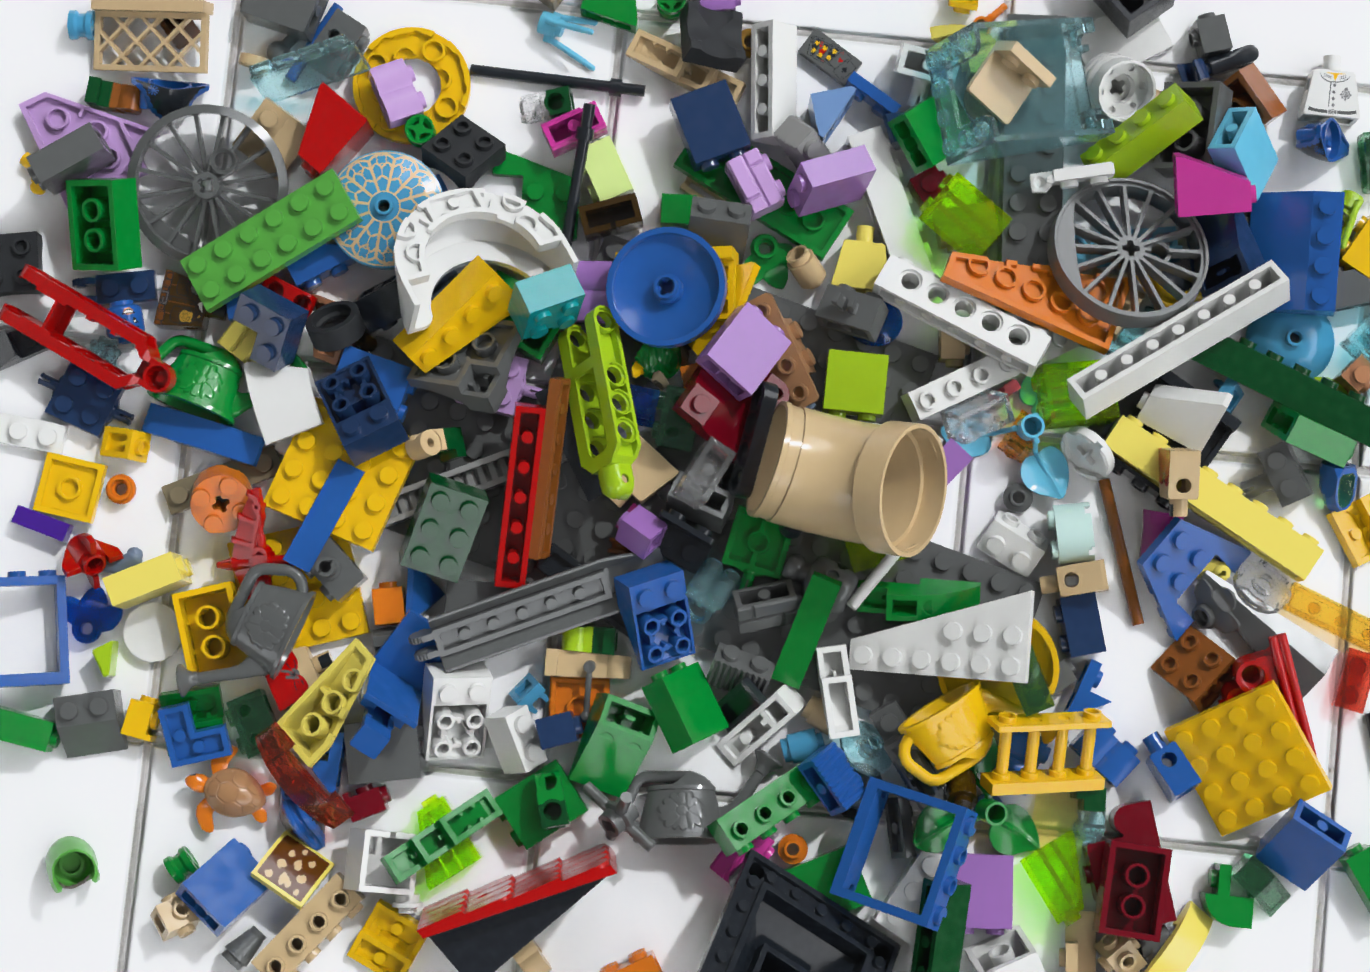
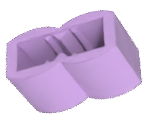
[368,58,427,129]

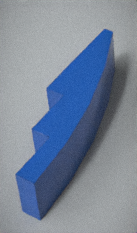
[141,403,265,467]

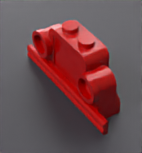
[1218,633,1318,759]

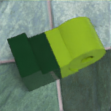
[561,626,619,655]

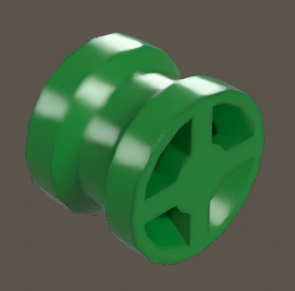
[405,114,436,149]
[163,846,200,884]

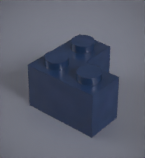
[233,284,309,372]

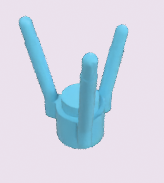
[537,10,598,71]

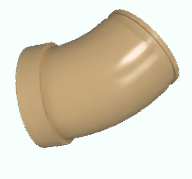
[746,401,947,557]

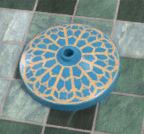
[334,150,443,270]

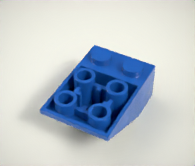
[613,560,696,671]

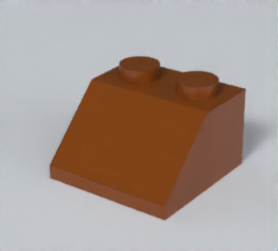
[1222,63,1287,127]

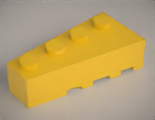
[392,255,513,374]

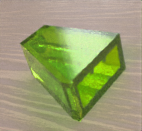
[417,794,484,890]
[1019,829,1084,927]

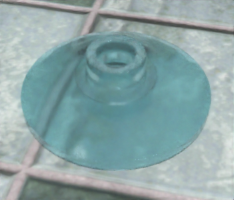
[840,721,892,777]

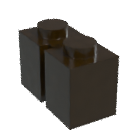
[578,192,643,242]

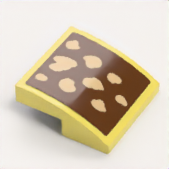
[250,830,335,910]

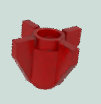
[62,533,123,590]

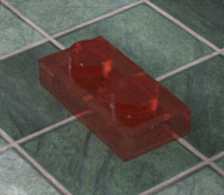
[1331,648,1370,714]

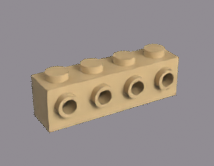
[251,872,366,972]

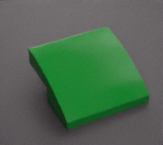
[159,683,227,756]

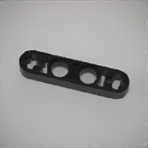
[729,381,779,499]

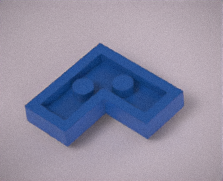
[157,701,233,768]

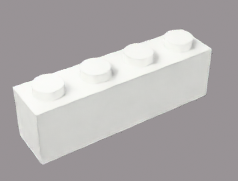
[751,19,797,146]

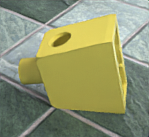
[831,225,887,294]

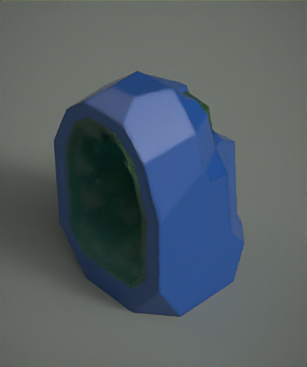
[1319,460,1358,512]

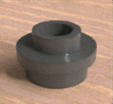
[1003,483,1033,513]

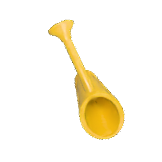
[898,679,1056,786]

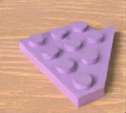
[18,92,160,209]

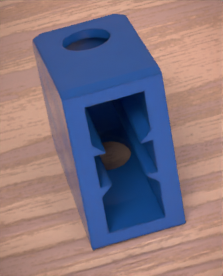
[1142,731,1202,804]

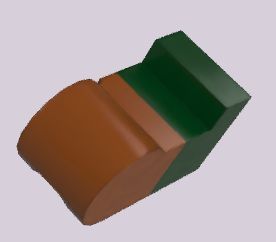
[84,76,142,115]

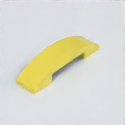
[1144,901,1213,972]

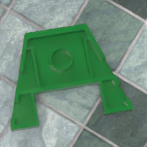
[492,151,580,242]

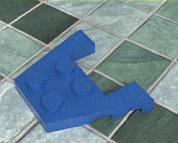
[1136,517,1251,641]

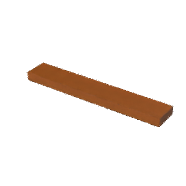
[528,377,571,560]

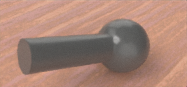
[267,35,299,64]

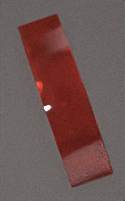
[255,721,355,829]

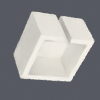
[343,827,417,896]

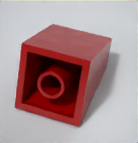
[298,82,375,180]

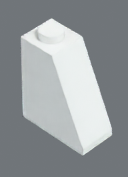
[1136,384,1233,452]

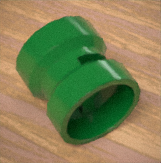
[657,0,686,21]

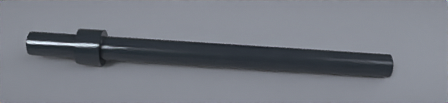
[470,64,646,97]
[562,103,596,247]

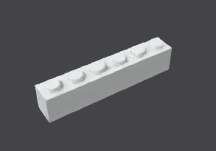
[845,125,941,299]

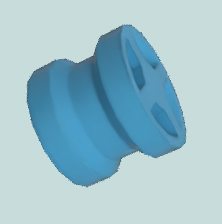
[67,10,95,40]

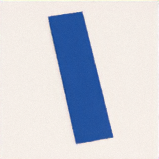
[282,459,365,573]

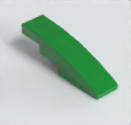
[380,788,503,885]

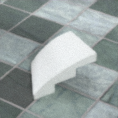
[243,362,324,445]

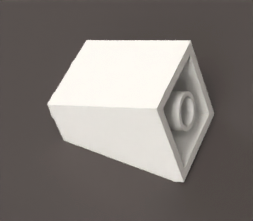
[964,925,1045,972]

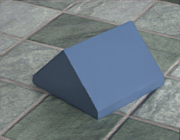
[807,86,857,144]

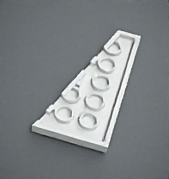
[849,590,1035,683]

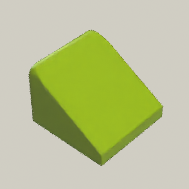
[92,640,119,678]

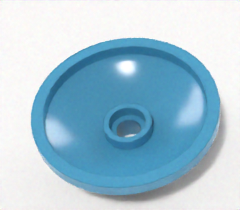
[1245,313,1335,378]

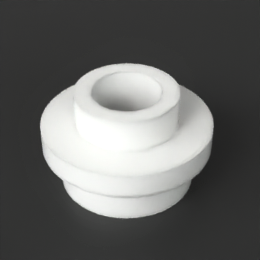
[392,893,423,914]

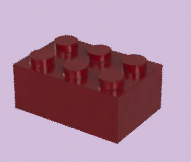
[1093,839,1173,942]

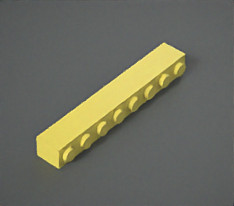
[1104,415,1324,582]

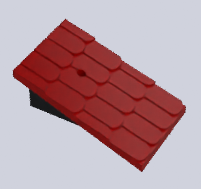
[416,843,617,972]

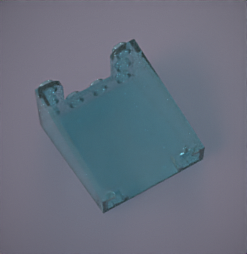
[925,17,1115,166]

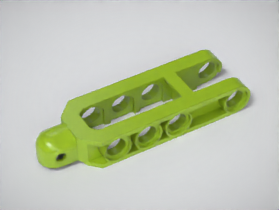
[558,305,641,500]

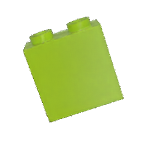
[821,349,889,422]

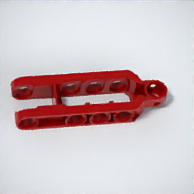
[0,264,177,393]

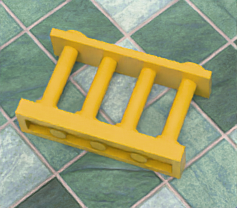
[980,708,1112,796]

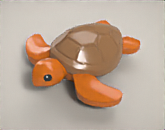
[185,745,277,833]

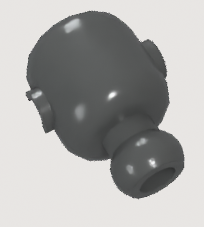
[782,553,859,614]

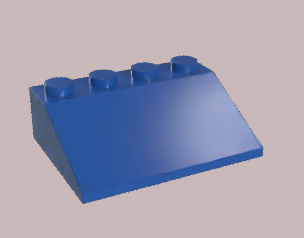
[1250,191,1345,317]

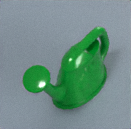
[147,335,313,427]

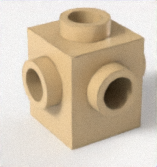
[150,892,200,942]
[1093,934,1148,972]

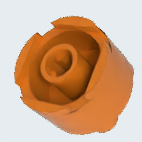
[190,465,252,534]

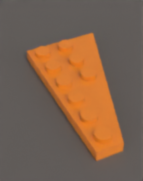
[940,251,1129,355]

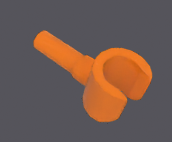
[972,3,1008,31]

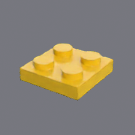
[33,452,108,524]

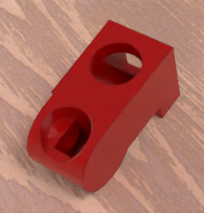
[262,275,318,318]

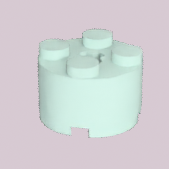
[1047,502,1095,565]

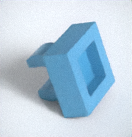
[1213,377,1244,413]
[508,673,549,714]

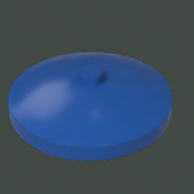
[606,227,727,348]

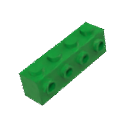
[706,763,820,857]

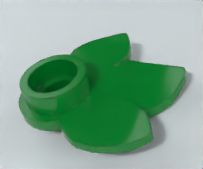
[744,234,794,290]

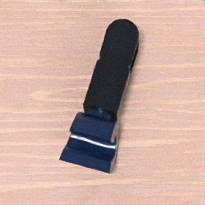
[1176,44,1259,82]

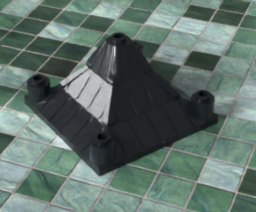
[697,849,902,972]

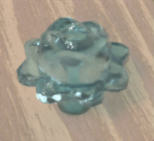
[88,335,122,366]

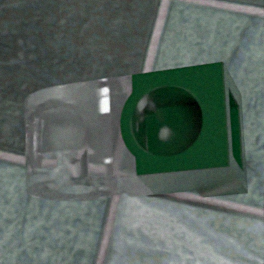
[518,85,575,124]

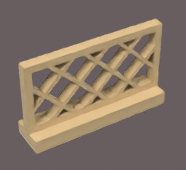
[91,0,214,74]

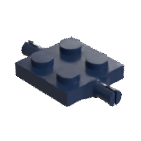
[38,362,135,439]

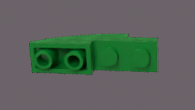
[857,578,981,621]

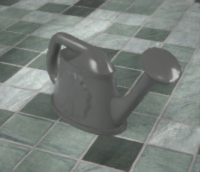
[176,563,316,697]
[627,749,783,845]

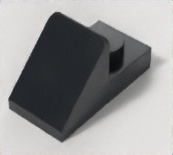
[0,328,50,371]

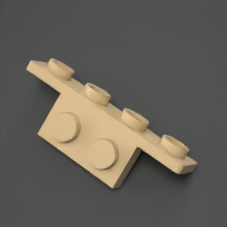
[1059,910,1096,972]

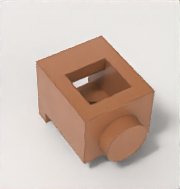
[1333,354,1370,394]

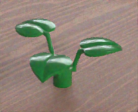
[913,737,1040,855]

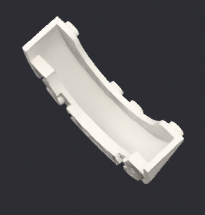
[394,188,579,334]

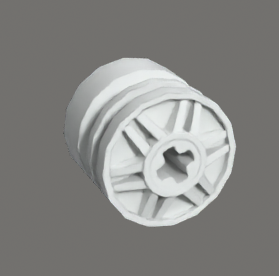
[1079,52,1156,122]

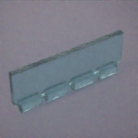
[249,34,371,102]

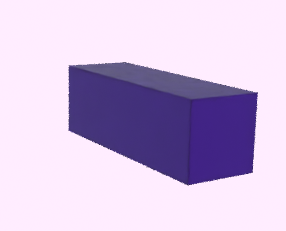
[11,505,74,543]

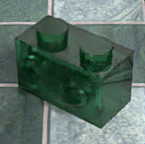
[651,385,696,454]
[225,689,287,759]

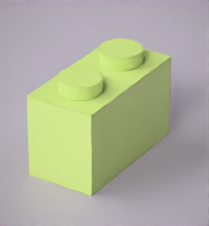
[584,135,634,203]

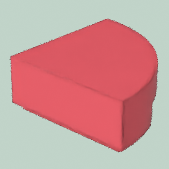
[987,379,1021,407]

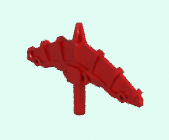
[216,487,294,600]

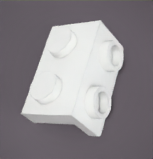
[976,510,1049,578]

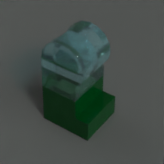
[1070,788,1107,843]

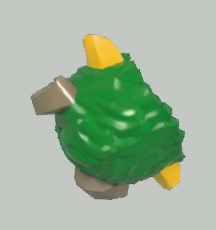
[631,344,689,390]

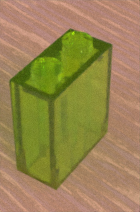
[918,172,1013,256]
[1031,359,1120,430]

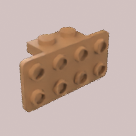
[748,293,819,407]

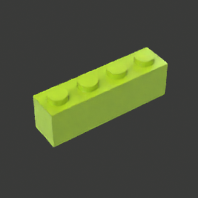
[1080,83,1204,179]

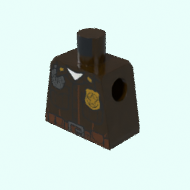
[153,269,228,331]

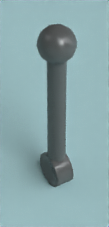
[580,660,596,723]

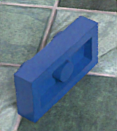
[845,71,902,119]

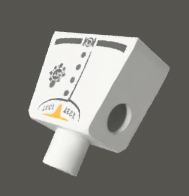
[1297,54,1360,126]

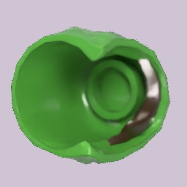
[45,836,100,893]

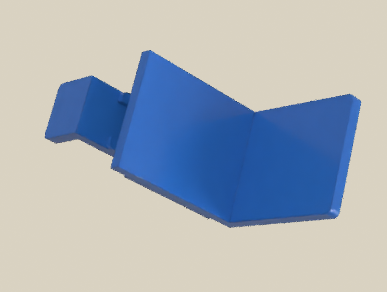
[350,609,442,759]

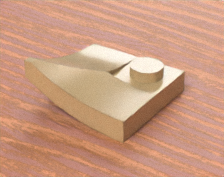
[232,97,307,181]

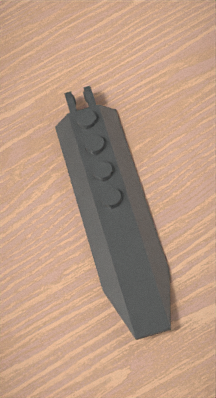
[408,547,664,673]

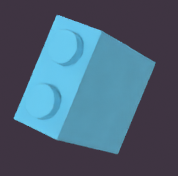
[1207,107,1279,201]

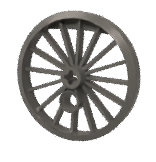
[127,104,289,261]
[1047,178,1209,328]

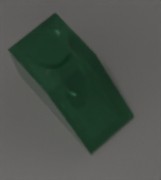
[1012,644,1055,717]
[1231,853,1291,918]

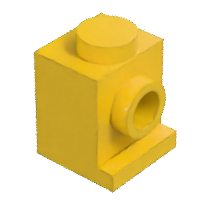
[120,694,160,742]

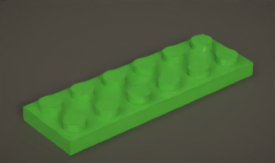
[180,169,363,313]

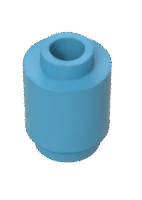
[780,728,825,764]

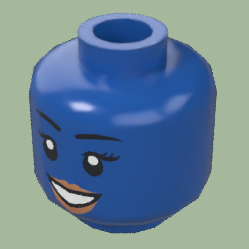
[105,300,145,345]

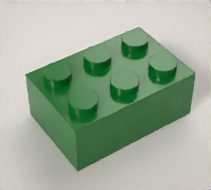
[66,178,142,271]

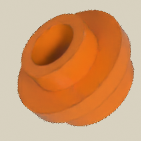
[106,474,137,504]
[778,834,808,864]

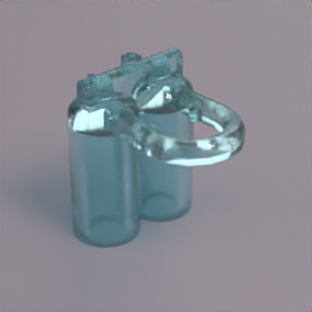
[685,557,741,624]

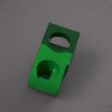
[535,770,571,831]

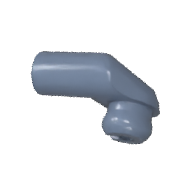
[103,547,143,574]

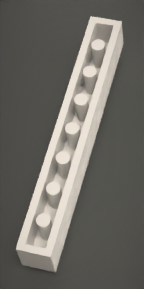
[1067,259,1290,420]

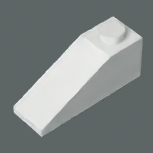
[715,684,808,767]

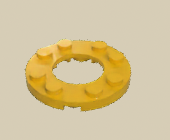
[353,27,471,145]

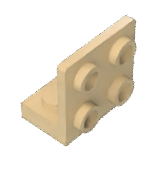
[966,41,1056,125]

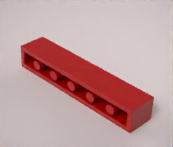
[494,402,546,588]

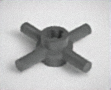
[582,781,656,852]

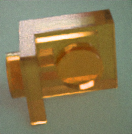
[997,409,1047,463]

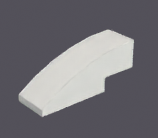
[814,644,860,739]

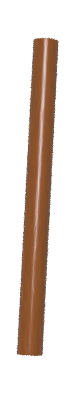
[1098,478,1144,626]

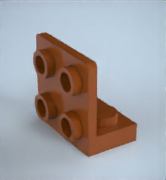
[1151,625,1235,713]

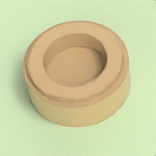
[238,52,269,71]

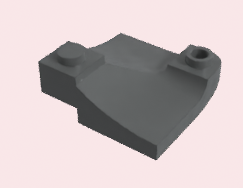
[406,320,521,414]

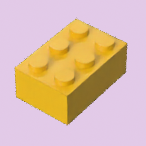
[171,581,247,672]

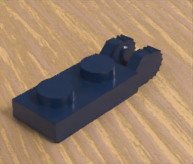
[72,270,158,306]

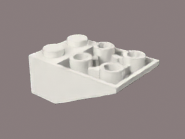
[422,661,493,761]

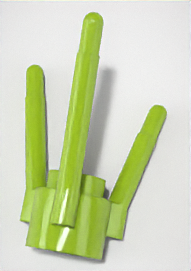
[1340,190,1364,249]

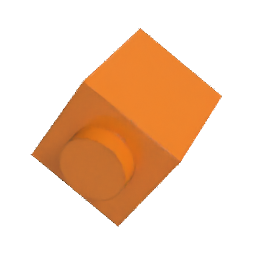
[372,581,406,626]

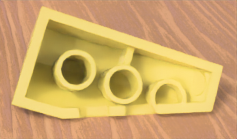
[274,638,376,768]

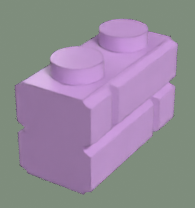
[724,148,786,221]

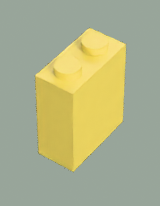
[102,551,194,610]

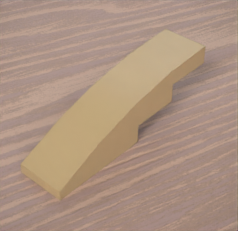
[625,28,747,106]

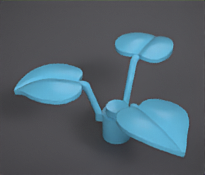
[941,364,1069,499]

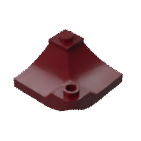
[672,365,789,463]

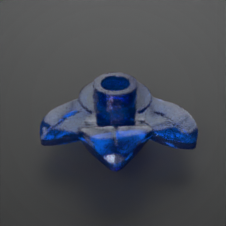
[66,586,123,644]

